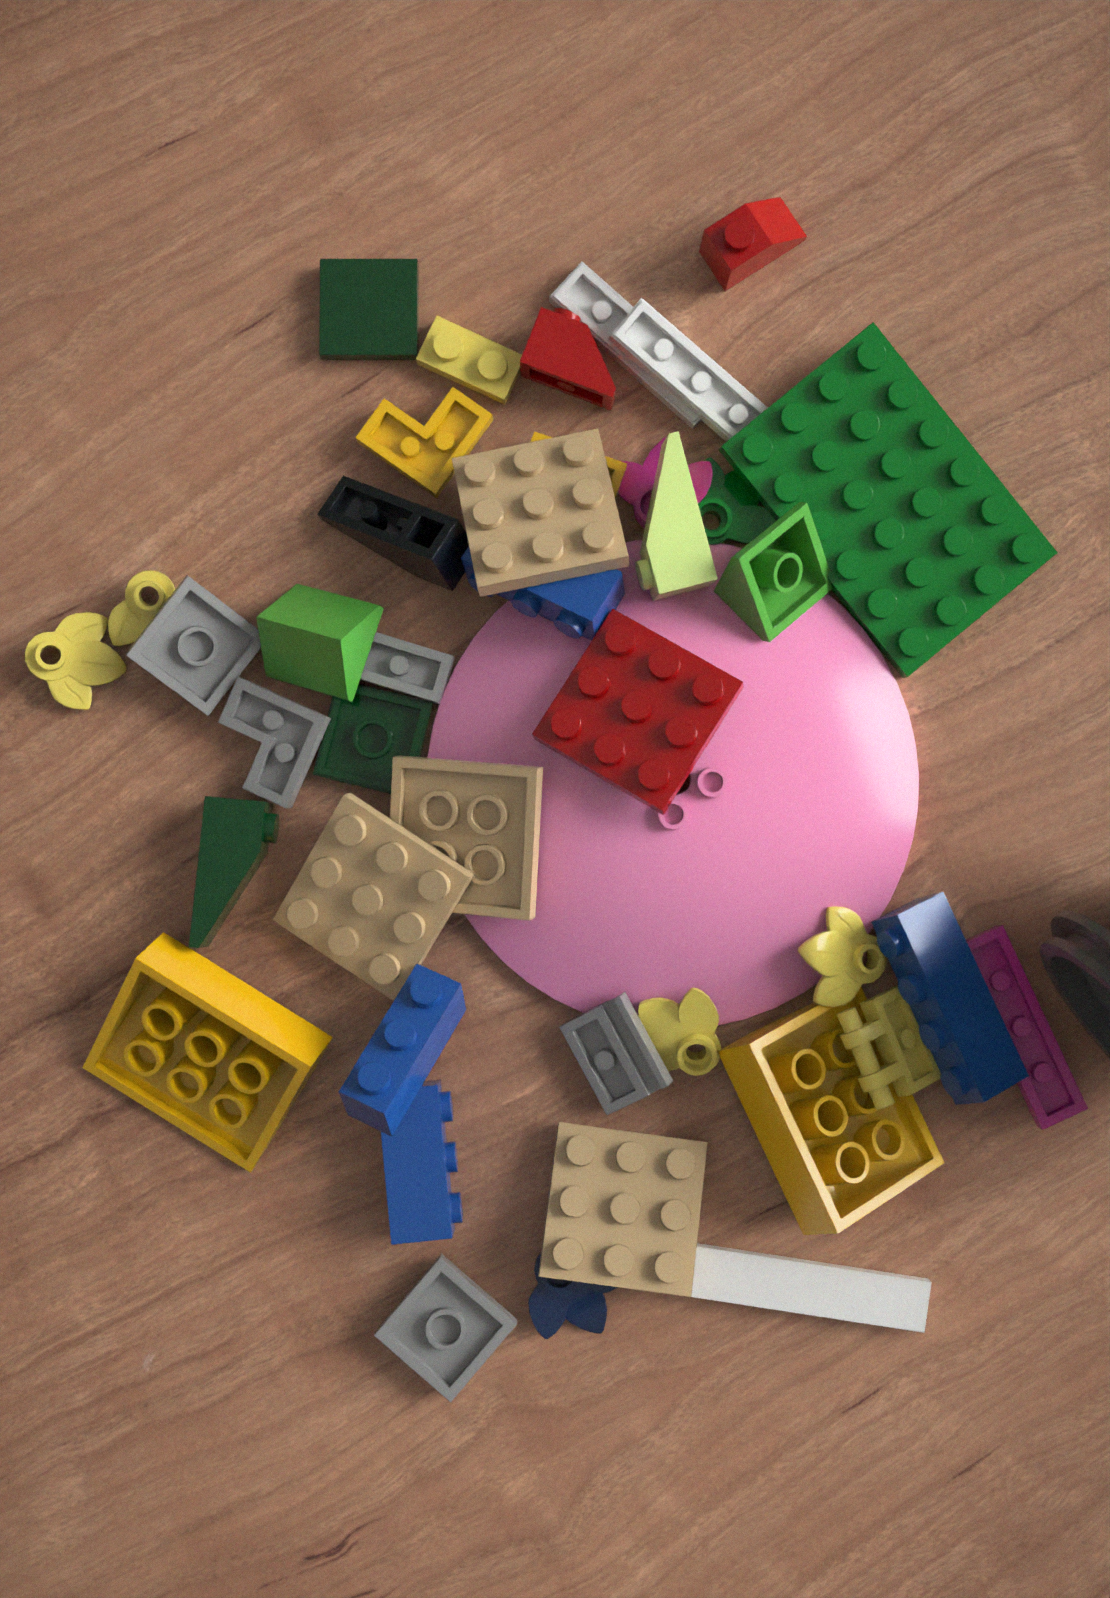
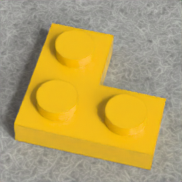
[355,387,493,498]

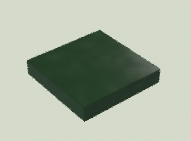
[319,259,419,360]
[313,684,434,794]

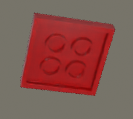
[532,609,743,815]

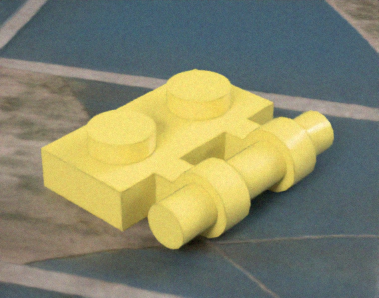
[836,986,941,1110]

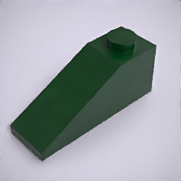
[189,796,279,948]

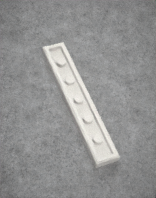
[691,1243,932,1333]

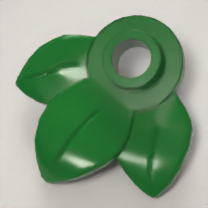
[698,457,776,545]

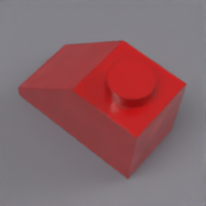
[699,197,807,291]
[520,307,616,411]

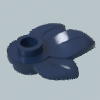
[528,1252,618,1339]

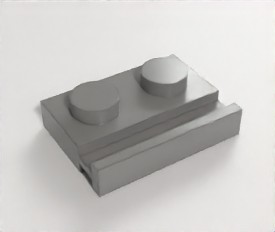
[559,992,673,1115]

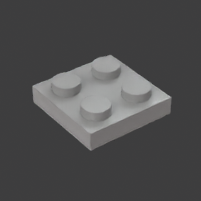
[126,575,261,716]
[374,1253,517,1402]

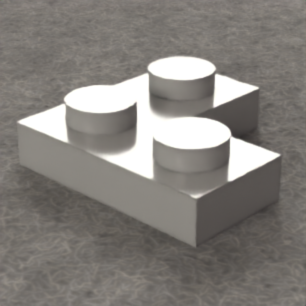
[218,677,331,809]

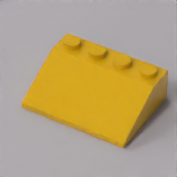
[82,932,333,1173]
[717,987,945,1235]

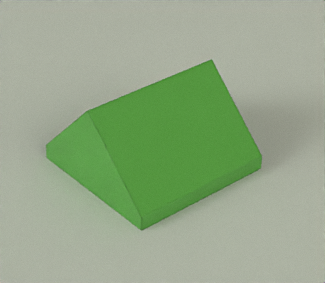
[714,502,833,642]
[256,584,384,702]

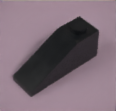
[317,476,469,591]

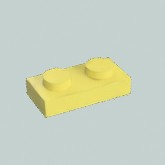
[416,315,522,405]

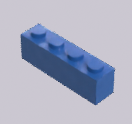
[871,891,1029,1105]

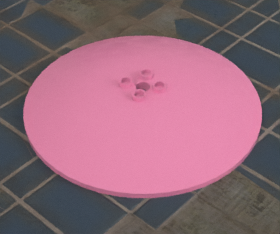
[427,540,919,1026]

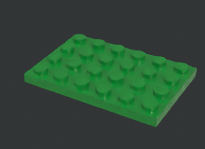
[719,322,1058,678]

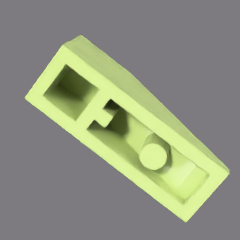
[635,431,718,601]

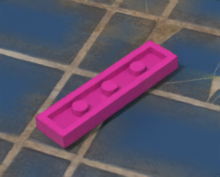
[966,925,1088,1130]

